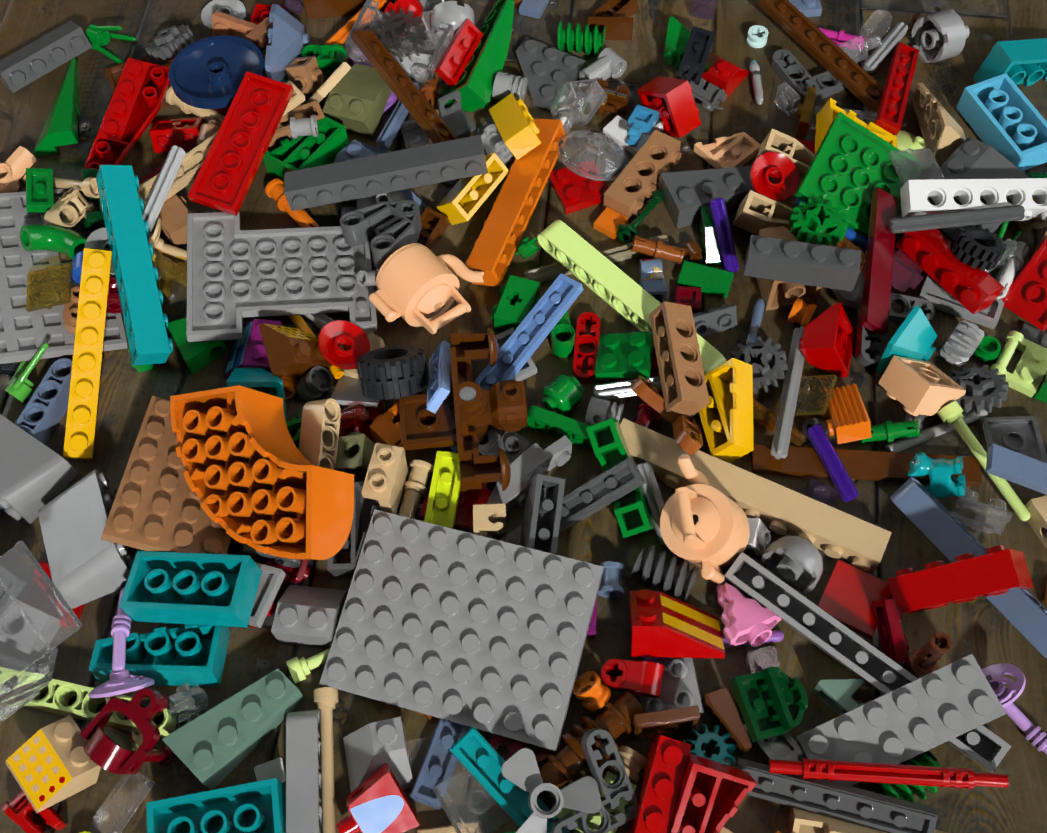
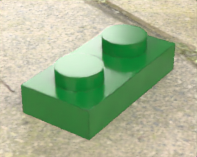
[26,168,54,213]

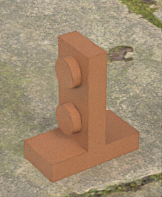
[212,11,273,52]

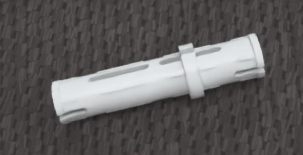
[995,241,1029,299]

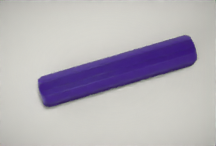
[709,197,739,272]
[807,424,858,502]

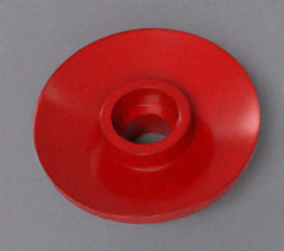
[750,152,799,202]
[318,320,371,369]

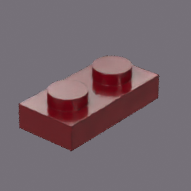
[872,598,909,662]

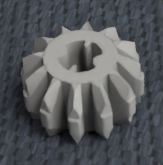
[940,320,984,367]

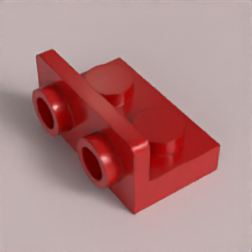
[149,117,204,153]

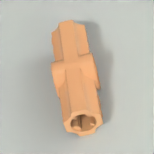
[0,146,37,193]

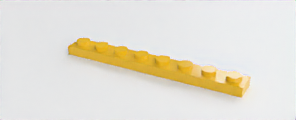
[63,248,112,460]

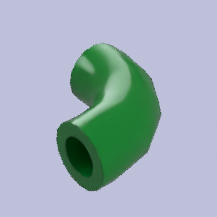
[20,225,87,259]

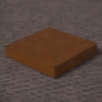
[631,705,700,742]

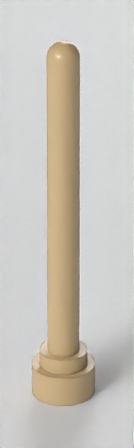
[23,174,100,198]
[313,687,338,833]

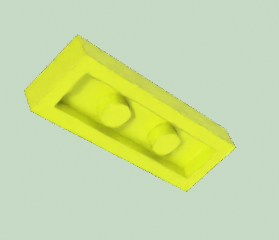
[424,451,461,529]

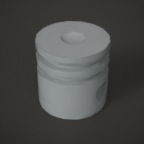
[492,72,528,101]
[585,397,624,426]

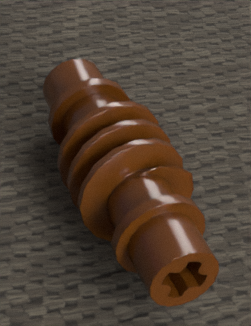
[539,691,645,799]

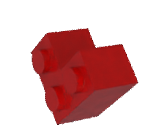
[637,76,701,138]

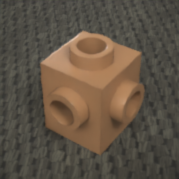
[285,56,324,96]

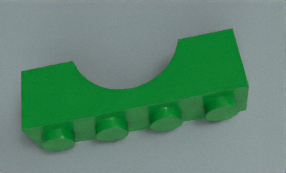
[586,418,655,538]

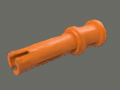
[265,178,320,228]

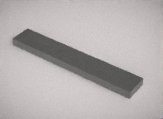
[737,758,938,833]

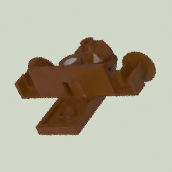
[399,327,527,491]

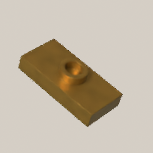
[795,86,817,139]

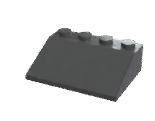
[927,136,1030,242]

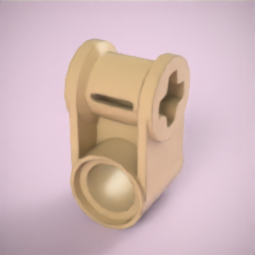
[44,186,95,228]

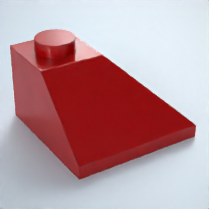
[702,51,749,103]
[799,302,855,378]

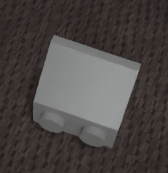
[271,584,348,648]

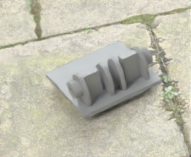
[639,657,703,713]

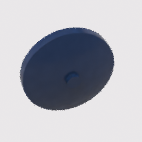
[169,35,266,109]

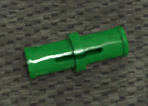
[861,419,920,443]

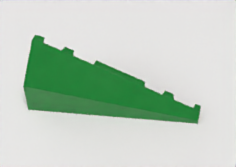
[33,58,80,157]

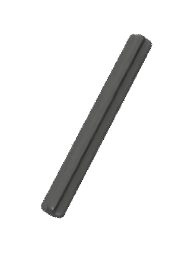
[889,205,1025,234]

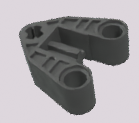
[340,200,422,269]

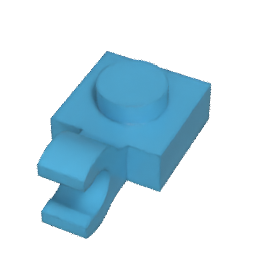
[627,104,659,147]

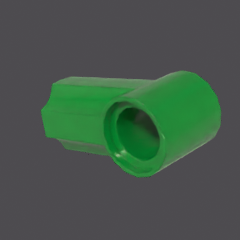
[549,310,575,358]

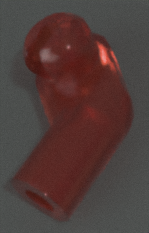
[339,404,370,433]

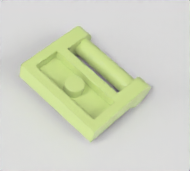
[989,331,1047,398]

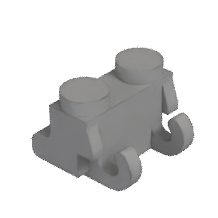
[481,124,515,167]

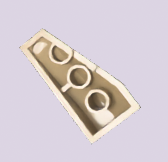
[912,83,966,165]

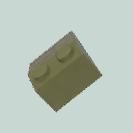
[322,63,392,136]

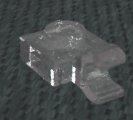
[837,35,882,63]

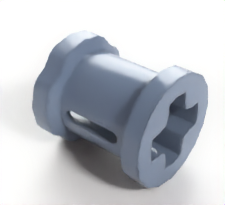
[598,561,625,598]

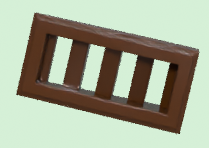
[589,0,639,17]
[417,206,450,250]
[701,687,752,756]

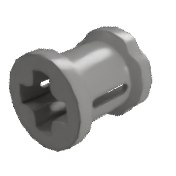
[290,115,319,139]

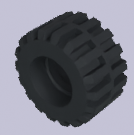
[357,345,428,400]

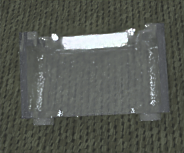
[344,0,454,82]

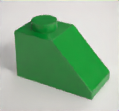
[664,16,691,72]

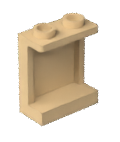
[361,443,409,515]

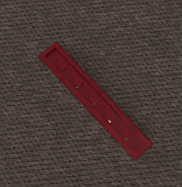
[860,188,898,335]

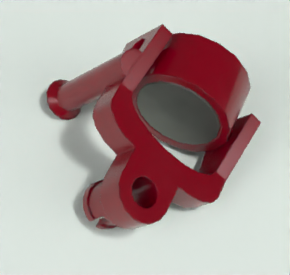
[80,688,174,775]

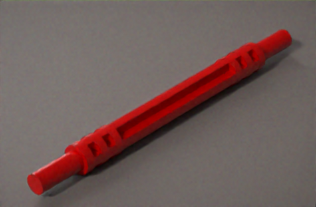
[769,758,1009,789]

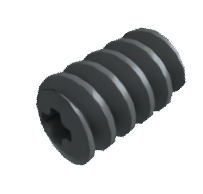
[631,545,698,601]

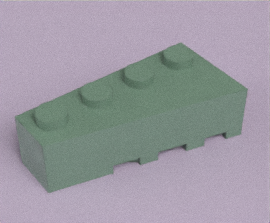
[162,668,305,790]

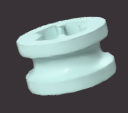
[746,25,769,48]

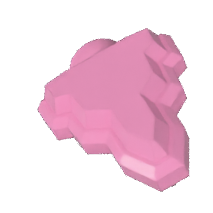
[716,582,781,647]

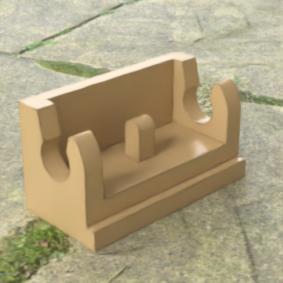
[473,503,508,538]

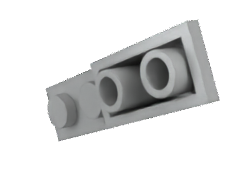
[487,435,572,517]

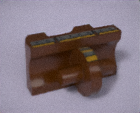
[586,79,629,118]

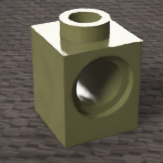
[336,432,375,477]

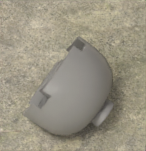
[429,1,475,45]
[761,535,823,595]

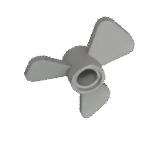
[501,748,602,833]

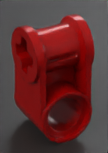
[601,659,664,698]

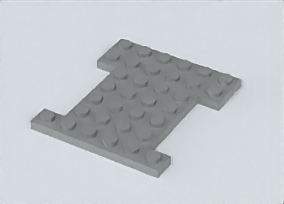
[186,207,377,342]

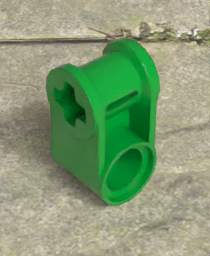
[301,44,347,75]

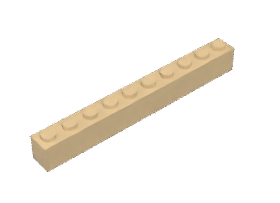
[620,418,892,572]

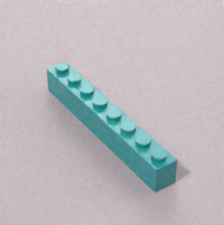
[96,165,173,366]

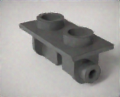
[683,74,727,111]
[693,304,737,337]

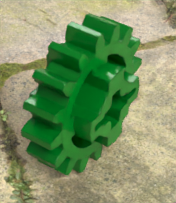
[788,198,849,247]

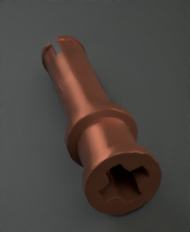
[902,632,952,678]

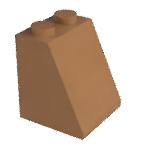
[756,226,822,311]

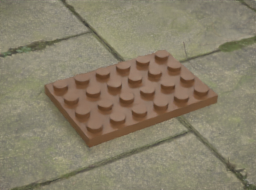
[101,396,231,554]

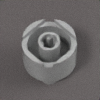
[912,9,970,63]

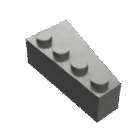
[658,166,772,229]

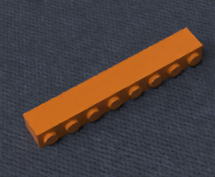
[465,119,567,287]

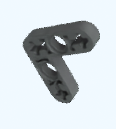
[771,49,847,103]
[855,293,935,367]
[548,728,638,833]

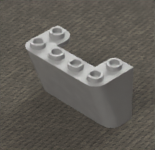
[0,414,78,524]
[38,469,135,610]

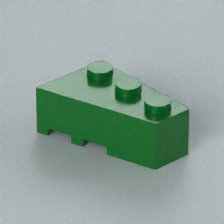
[263,117,349,181]

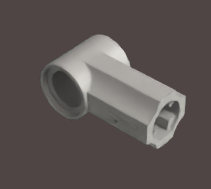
[579,48,627,88]

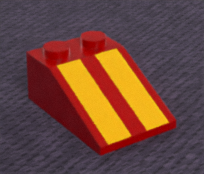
[628,589,725,659]

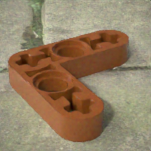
[630,375,703,455]

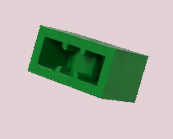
[491,275,540,332]

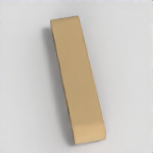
[299,398,341,470]

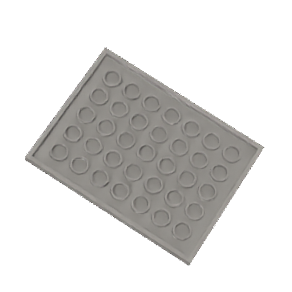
[319,509,604,752]

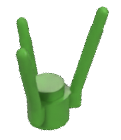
[5,343,49,403]

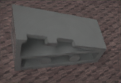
[327,482,381,576]

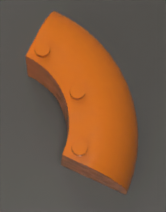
[170,385,354,560]

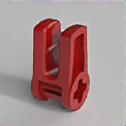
[1,790,67,833]

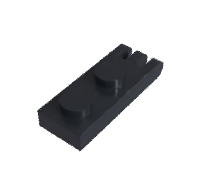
[676,26,716,85]

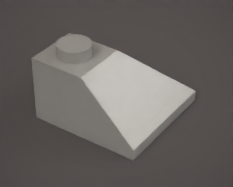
[343,716,414,793]

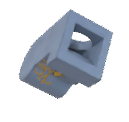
[639,258,668,303]

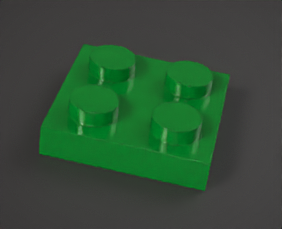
[595,331,654,380]

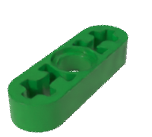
[527,406,593,449]

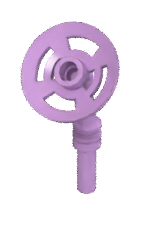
[89,588,154,698]
[981,663,1047,755]

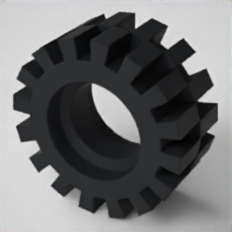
[951,225,1006,271]

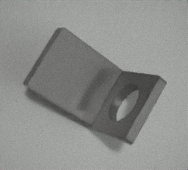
[438,90,476,138]

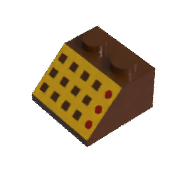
[259,323,333,378]

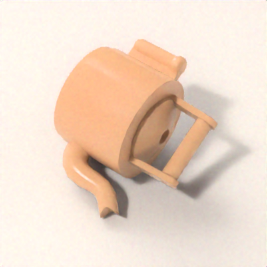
[369,243,484,335]
[660,454,750,584]

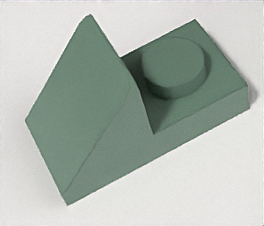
[812,679,865,716]

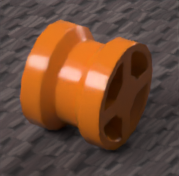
[787,298,817,327]
[572,671,611,711]

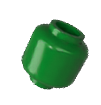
[542,374,583,415]

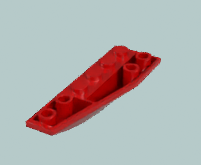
[80,58,170,180]

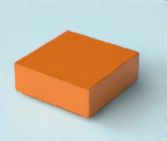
[593,207,628,239]

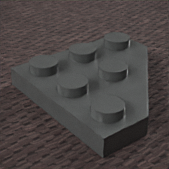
[515,37,587,113]

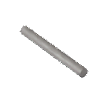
[885,409,988,452]

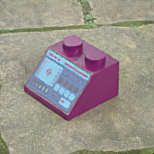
[223,319,282,379]

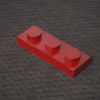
[434,18,484,87]

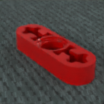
[573,312,600,384]

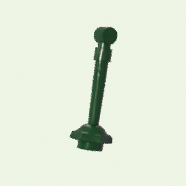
[617,190,663,244]

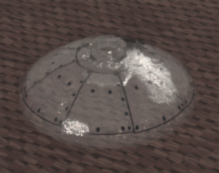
[557,129,629,181]

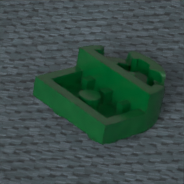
[730,667,808,742]

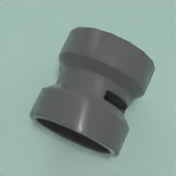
[296,366,333,401]

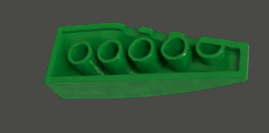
[439,0,514,113]

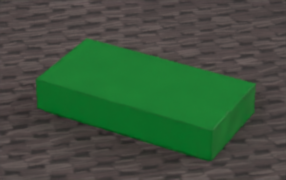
[677,260,734,298]

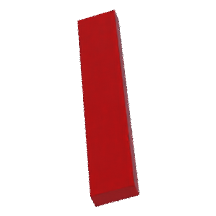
[874,42,919,136]

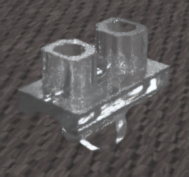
[950,489,1012,538]

